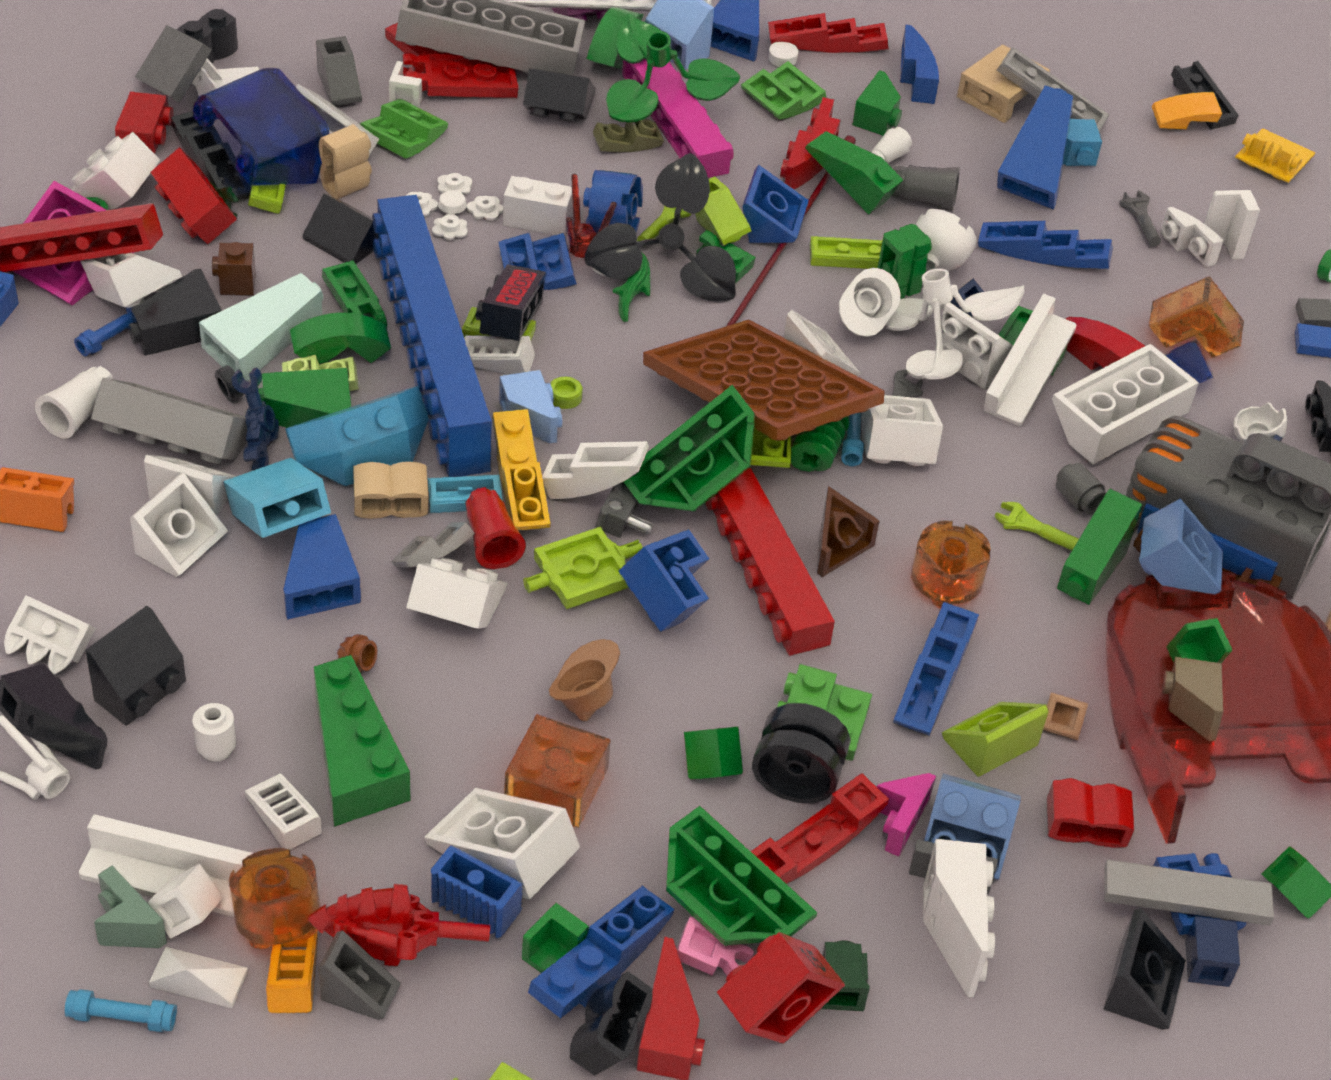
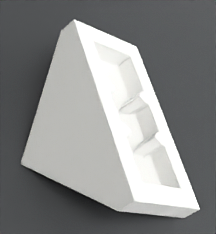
[149,947,248,1008]

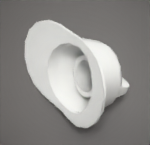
[839,268,900,337]

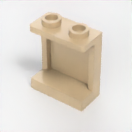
[957,44,1050,123]

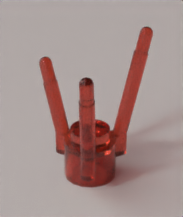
[566,173,617,258]

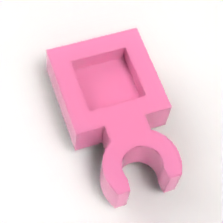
[677,916,754,976]

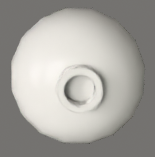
[915,209,977,272]

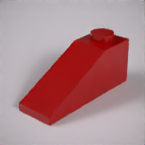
[637,937,705,1080]

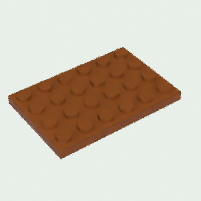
[643,319,885,441]

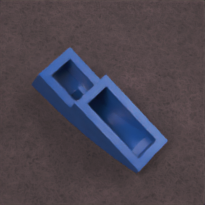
[900,24,939,104]

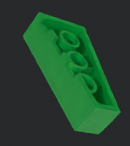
[314,655,411,827]

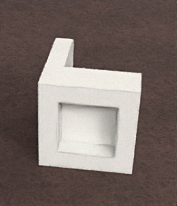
[389,61,425,108]
[147,863,223,939]

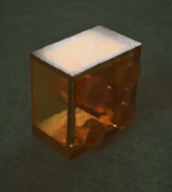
[504,714,611,828]

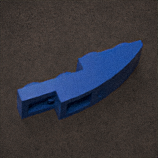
[528,885,675,1019]

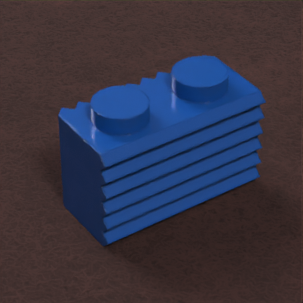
[431,845,523,938]

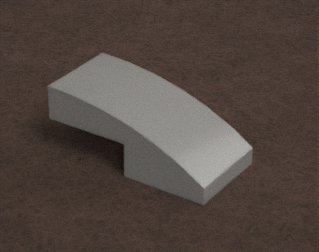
[391,522,475,567]

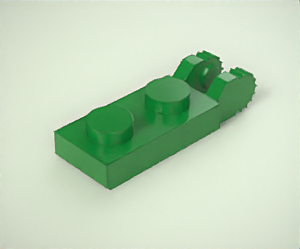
[322,260,388,328]

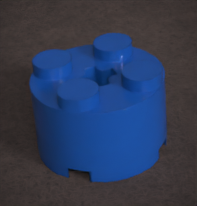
[583,170,643,235]

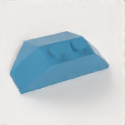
[285,386,429,486]

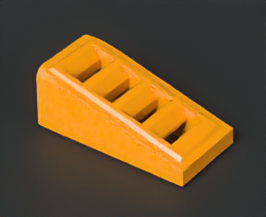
[266,928,318,1013]

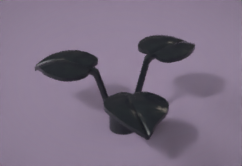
[584,153,736,301]

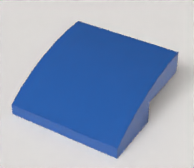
[498,233,577,290]

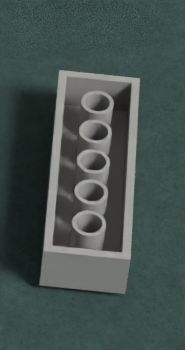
[395,0,585,75]

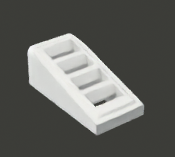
[465,336,535,375]
[245,773,322,852]

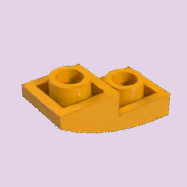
[1151,92,1222,129]

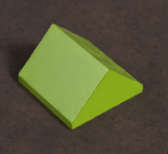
[941,702,1049,777]

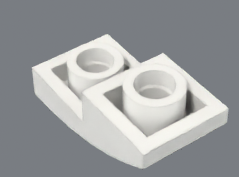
[1160,207,1224,268]

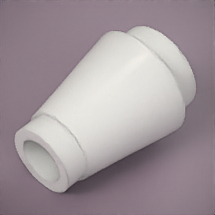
[871,127,912,163]

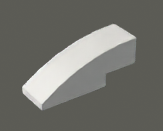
[542,441,649,500]

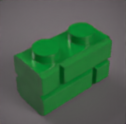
[878,223,932,299]

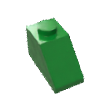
[852,70,902,136]

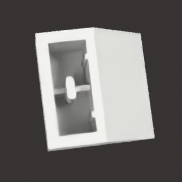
[71,132,160,210]
[80,253,182,308]
[935,302,1013,390]
[406,558,507,629]

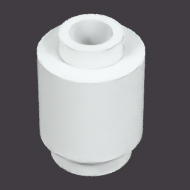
[192,703,236,762]

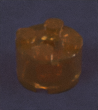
[910,520,991,608]
[229,848,321,949]

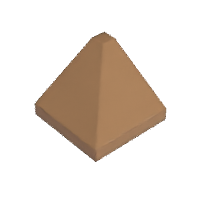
[1043,692,1089,741]

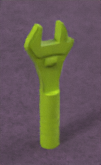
[637,206,691,247]
[995,502,1079,551]

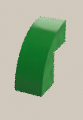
[586,7,644,69]
[290,312,391,364]

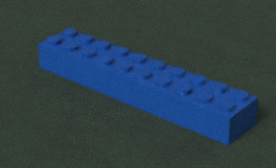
[372,194,492,477]

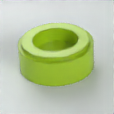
[550,376,583,409]

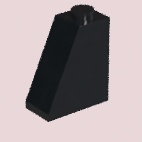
[128,268,222,356]

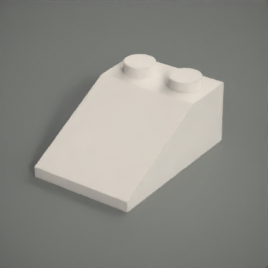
[424,788,580,899]

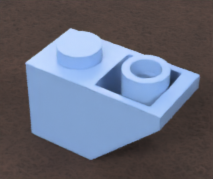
[499,370,562,443]

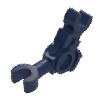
[231,368,279,471]

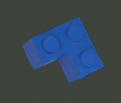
[619,529,709,632]

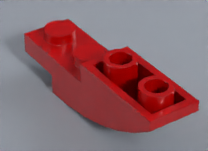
[780,97,841,190]

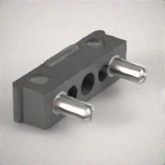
[595,482,653,538]

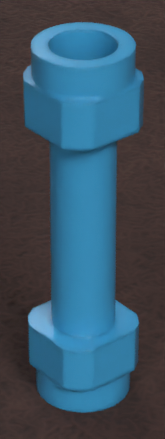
[841,412,864,466]
[65,989,177,1032]

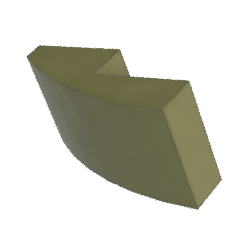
[593,119,664,152]

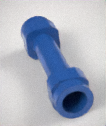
[74,306,135,356]

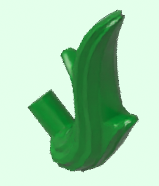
[612,252,651,322]

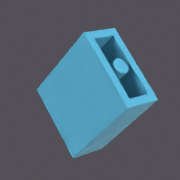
[223,458,331,538]

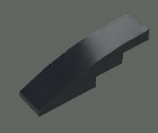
[171,109,251,199]

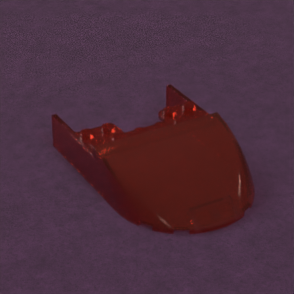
[1106,571,1331,844]

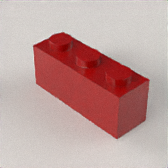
[150,147,237,244]

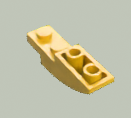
[492,409,551,531]

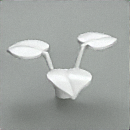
[884,269,1025,379]

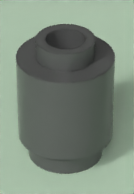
[1056,463,1106,514]

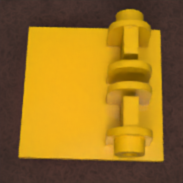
[1235,128,1315,183]

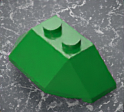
[623,385,755,512]
[666,806,817,946]

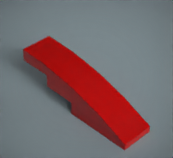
[768,13,889,53]

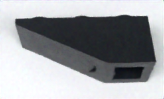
[0,663,108,769]

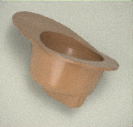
[549,639,620,721]

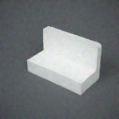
[1204,190,1260,259]

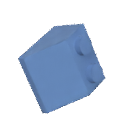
[1139,498,1223,594]

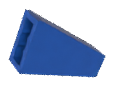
[997,85,1073,210]

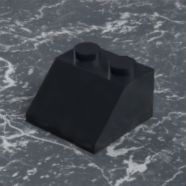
[523,68,596,123]
[85,605,186,726]

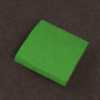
[741,61,826,119]
[360,99,448,159]

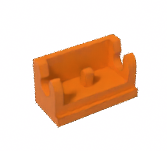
[0,467,75,532]

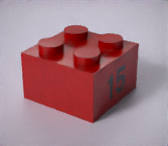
[717,932,845,1044]

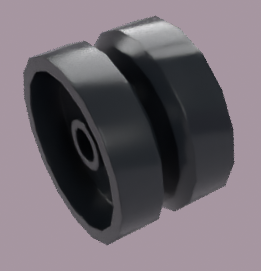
[752,703,851,803]

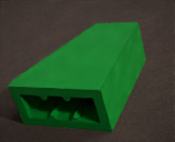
[258,368,351,428]
[1057,488,1143,605]

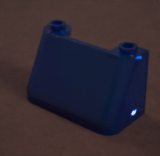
[193,68,329,186]

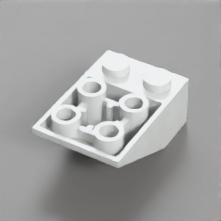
[923,839,995,998]

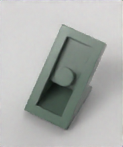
[94,865,167,948]

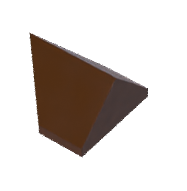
[817,486,880,577]

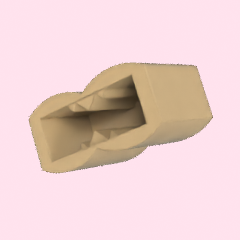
[319,124,372,199]
[353,462,429,519]

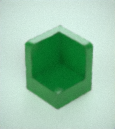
[1166,618,1232,663]
[684,726,743,779]
[1261,846,1331,918]
[522,903,589,973]

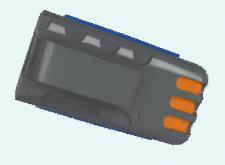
[1126,416,1331,599]

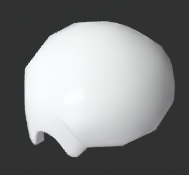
[1233,403,1287,444]

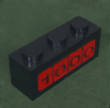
[476,264,546,341]

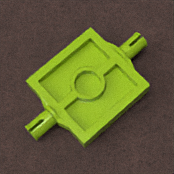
[523,527,643,609]

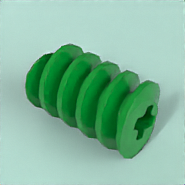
[791,416,850,472]

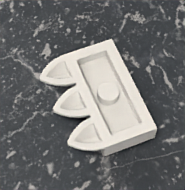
[4,595,96,675]

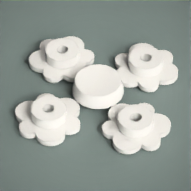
[406,173,503,241]

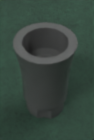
[892,165,960,210]

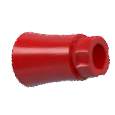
[465,487,526,570]

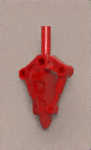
[308,884,490,966]

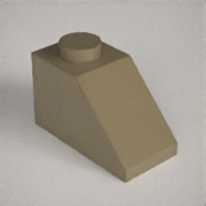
[1162,657,1223,741]

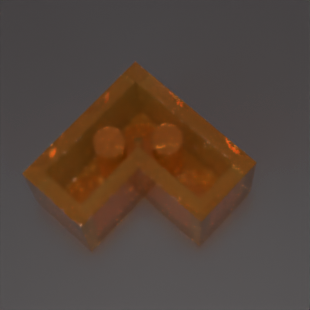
[1148,276,1244,358]

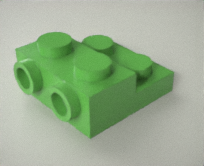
[777,664,872,761]

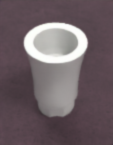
[35,366,113,439]

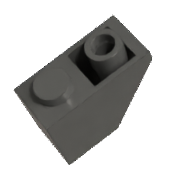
[316,36,362,106]

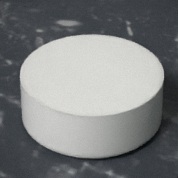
[768,42,798,67]

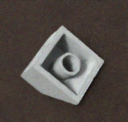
[503,176,580,236]
[862,395,943,466]

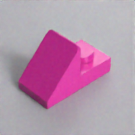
[876,773,936,857]

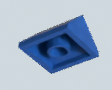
[742,165,809,243]

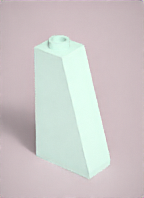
[199,273,323,381]

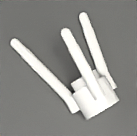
[0,715,70,800]

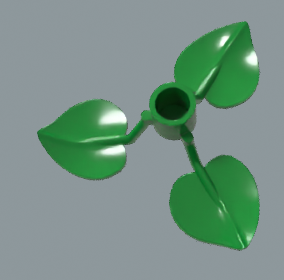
[606,13,740,122]

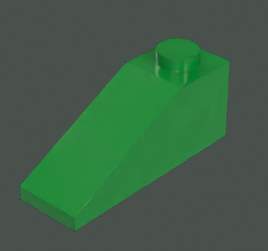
[805,131,903,215]

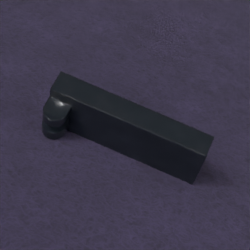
[1171,61,1239,130]

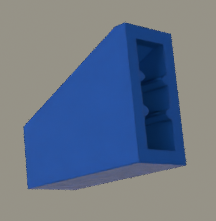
[710,0,759,62]
[283,514,361,620]

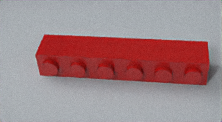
[0,203,163,272]
[705,467,835,656]

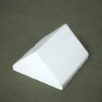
[784,310,861,376]
[144,455,237,515]
[130,472,228,577]

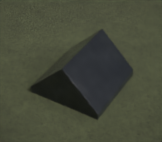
[303,194,378,264]
[1103,908,1186,1030]

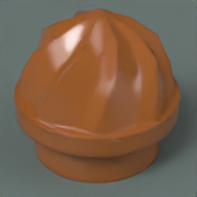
[337,634,378,672]

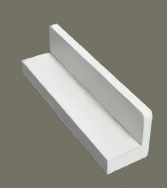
[983,293,1076,426]
[79,814,256,917]

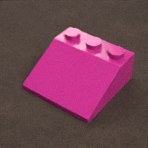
[13,181,134,306]

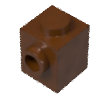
[212,242,256,296]

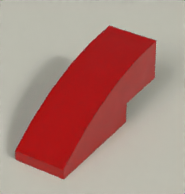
[1065,316,1145,370]

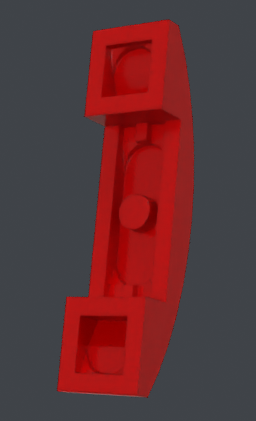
[751,773,889,884]

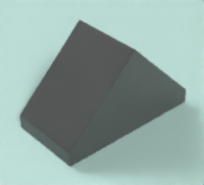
[319,930,401,1020]

